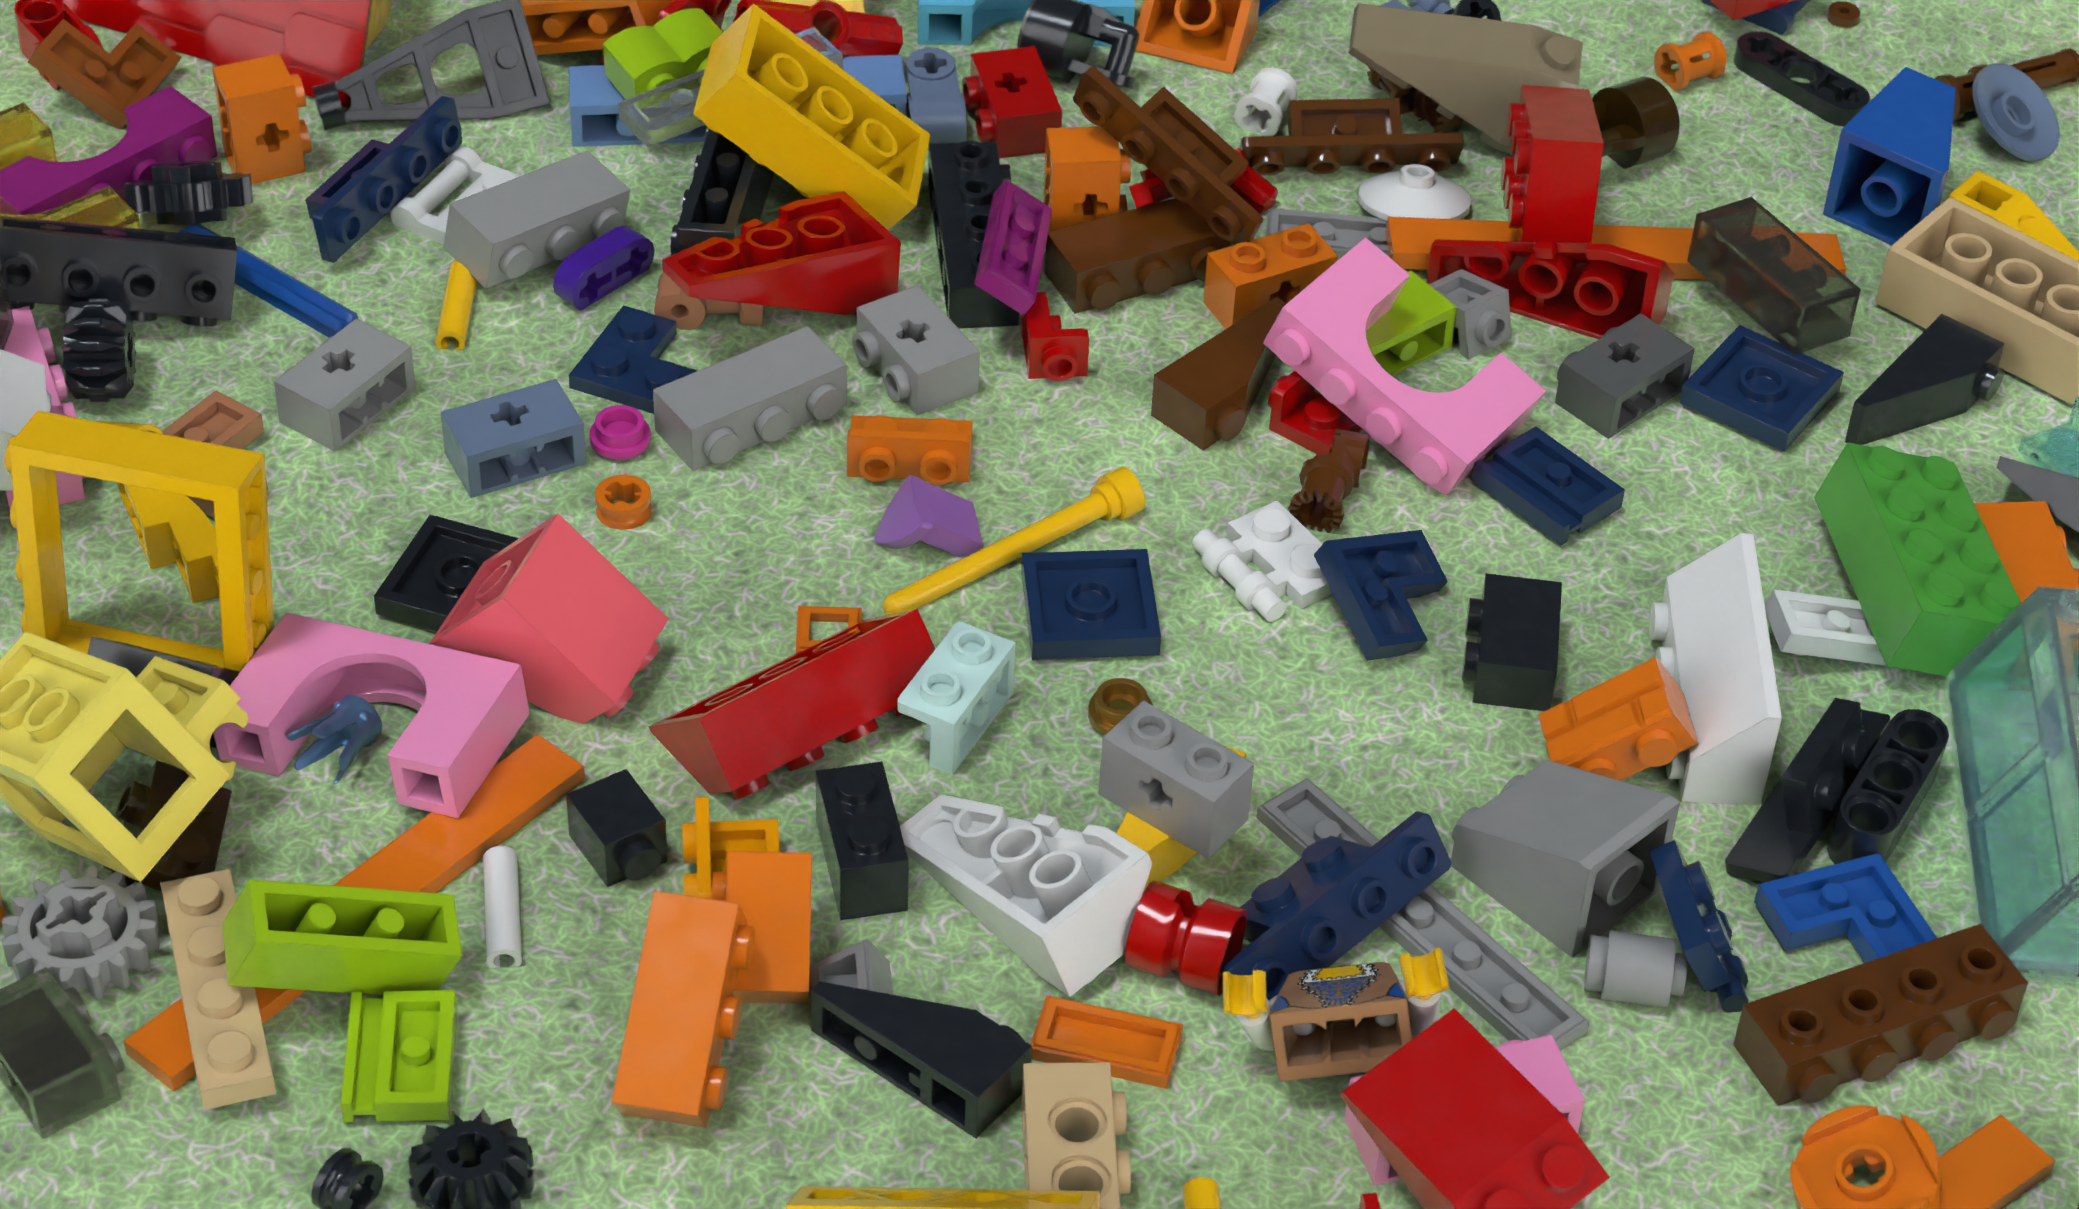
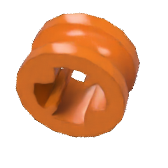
[595,474,652,530]

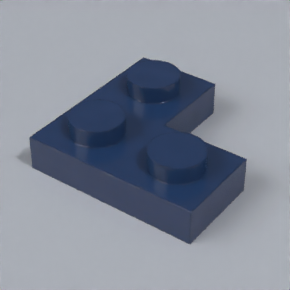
[569,305,698,414]
[1313,530,1448,661]

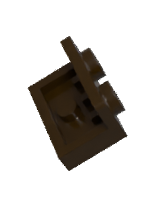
[103,760,232,892]

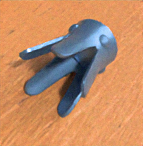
[286,695,382,785]

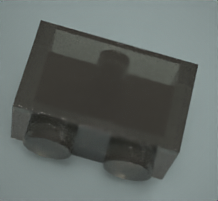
[0,967,125,1139]

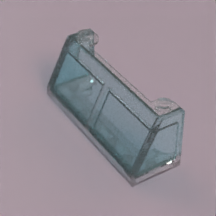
[1943,586,2079,987]

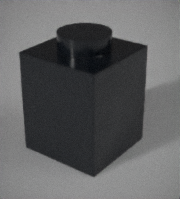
[566,769,668,887]

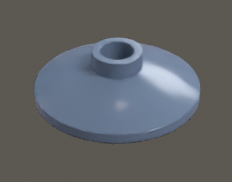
[1972,63,2059,162]

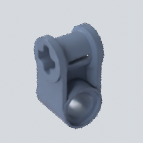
[906,47,967,144]

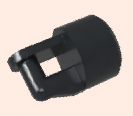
[1017,0,1139,89]

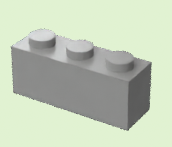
[443,150,630,289]
[653,326,847,471]

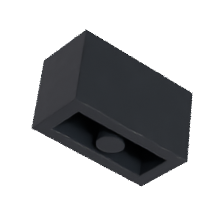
[1462,573,1562,711]
[816,761,909,920]

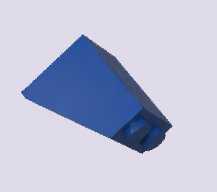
[1823,67,1956,245]

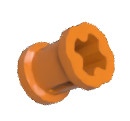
[1654,31,1727,91]

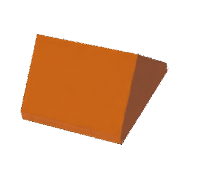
[1136,0,1260,74]

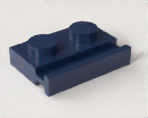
[1472,426,1625,546]

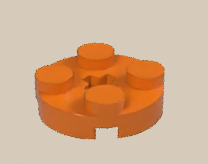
[1790,1105,1942,1209]

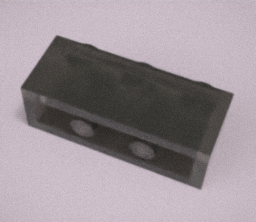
[1687,197,1861,355]

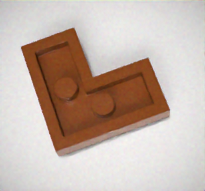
[28,19,182,130]

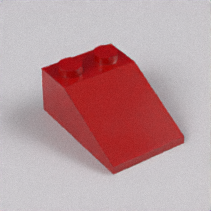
[1339,1008,1610,1209]

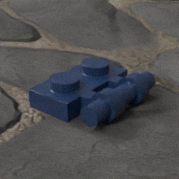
[1649,840,1749,1013]

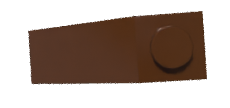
[1151,297,1286,450]

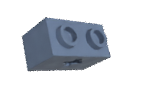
[441,379,586,498]

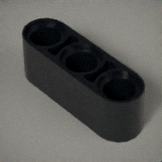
[1827,709,1949,864]

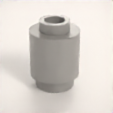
[1584,930,1688,1008]

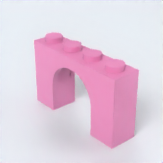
[1263,237,1547,495]
[213,613,530,818]

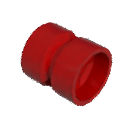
[1125,880,1248,996]

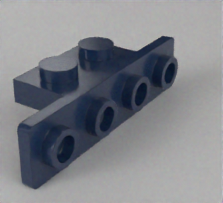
[305,95,462,263]
[1222,811,1452,1001]

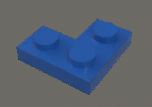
[1754,853,1937,963]

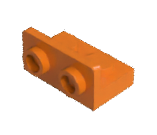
[847,415,973,485]

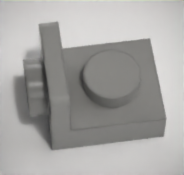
[1429,269,1511,360]

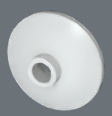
[1358,164,1471,221]

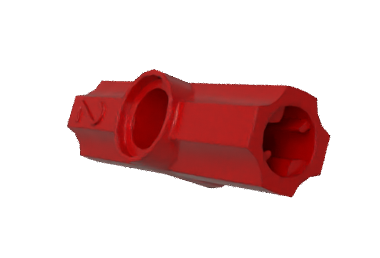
[733,0,903,57]

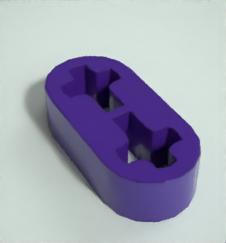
[553,225,655,311]

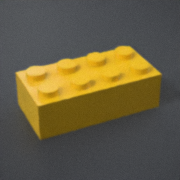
[693,4,930,230]

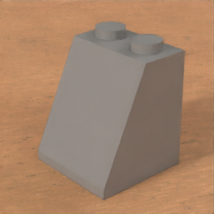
[1451,760,1680,958]

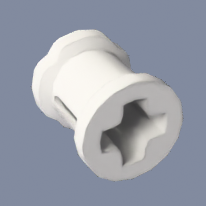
[1234,67,1298,136]

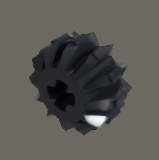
[61,298,137,402]
[408,1108,534,1209]

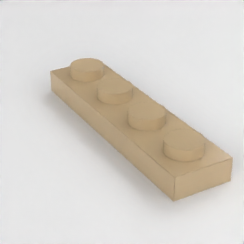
[160,869,276,1110]

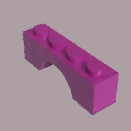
[0,86,217,224]

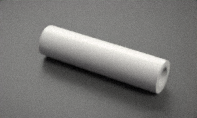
[483,846,522,968]

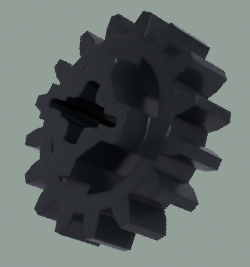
[124,161,253,226]

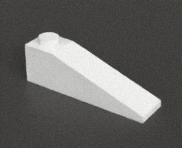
[900,794,1152,997]

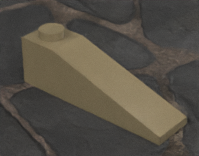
[1348,3,1583,154]

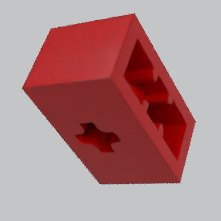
[962,46,1062,159]

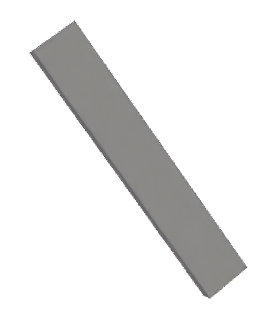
[1256,778,1589,1051]

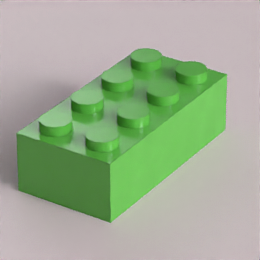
[1814,442,2034,684]

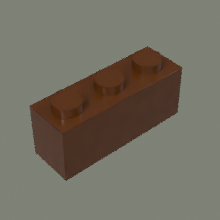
[1045,198,1232,314]

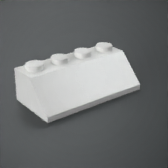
[1649,533,1782,805]

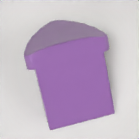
[874,474,983,557]

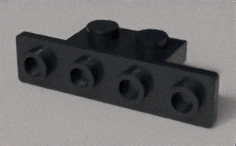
[1725,698,1891,882]

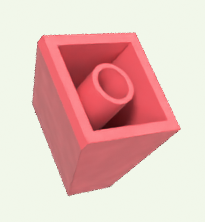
[429,514,669,724]

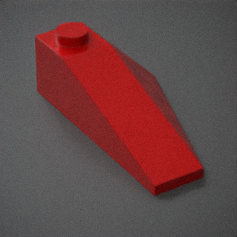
[662,191,901,315]
[1426,239,1674,339]

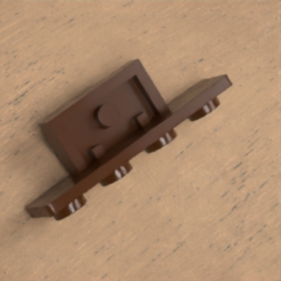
[1073,66,1263,245]
[1239,98,1464,175]

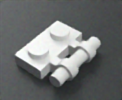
[1192,501,1333,622]

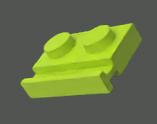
[340,990,458,1122]

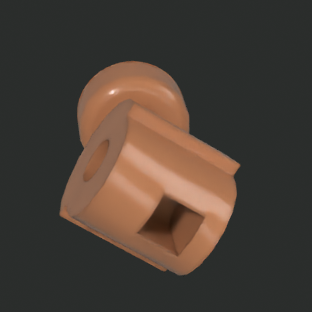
[654,272,765,330]

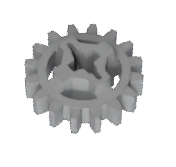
[2,865,160,1003]

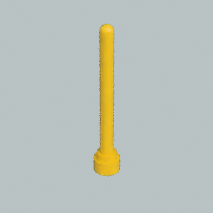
[883,466,1145,615]

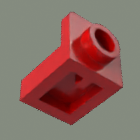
[1021,292,1090,381]
[1268,370,1362,455]

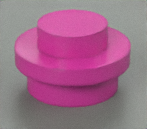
[589,405,651,460]

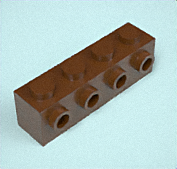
[1733,924,2028,1106]

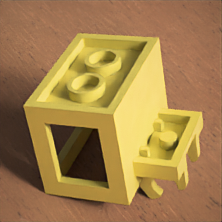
[0,631,248,882]

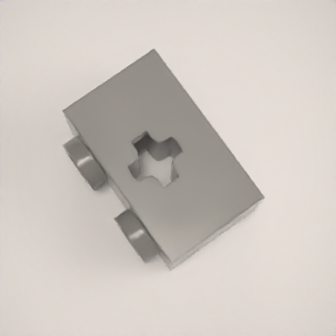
[852,285,980,415]
[274,318,416,452]
[1098,700,1254,859]

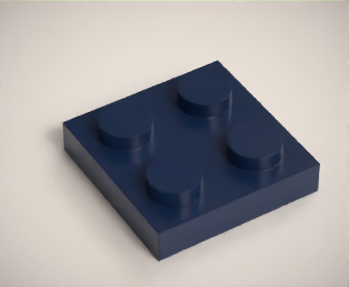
[1679,325,1844,452]
[1021,549,1161,660]

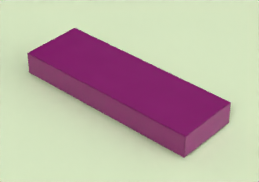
[974,180,1052,316]

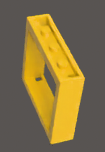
[5,411,274,673]

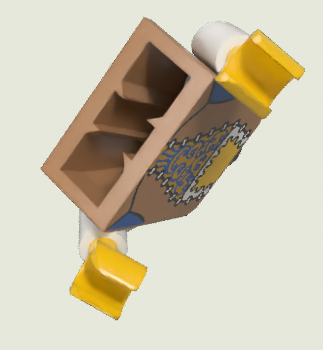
[1223,947,1450,1082]

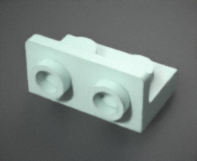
[897,622,1016,775]

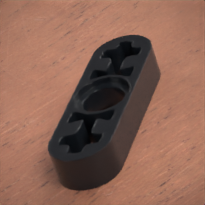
[1734,31,1870,127]

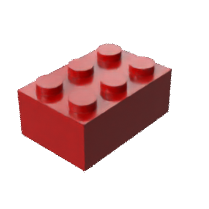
[1501,85,1604,243]

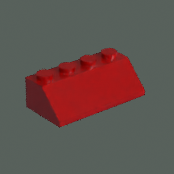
[649,609,935,800]

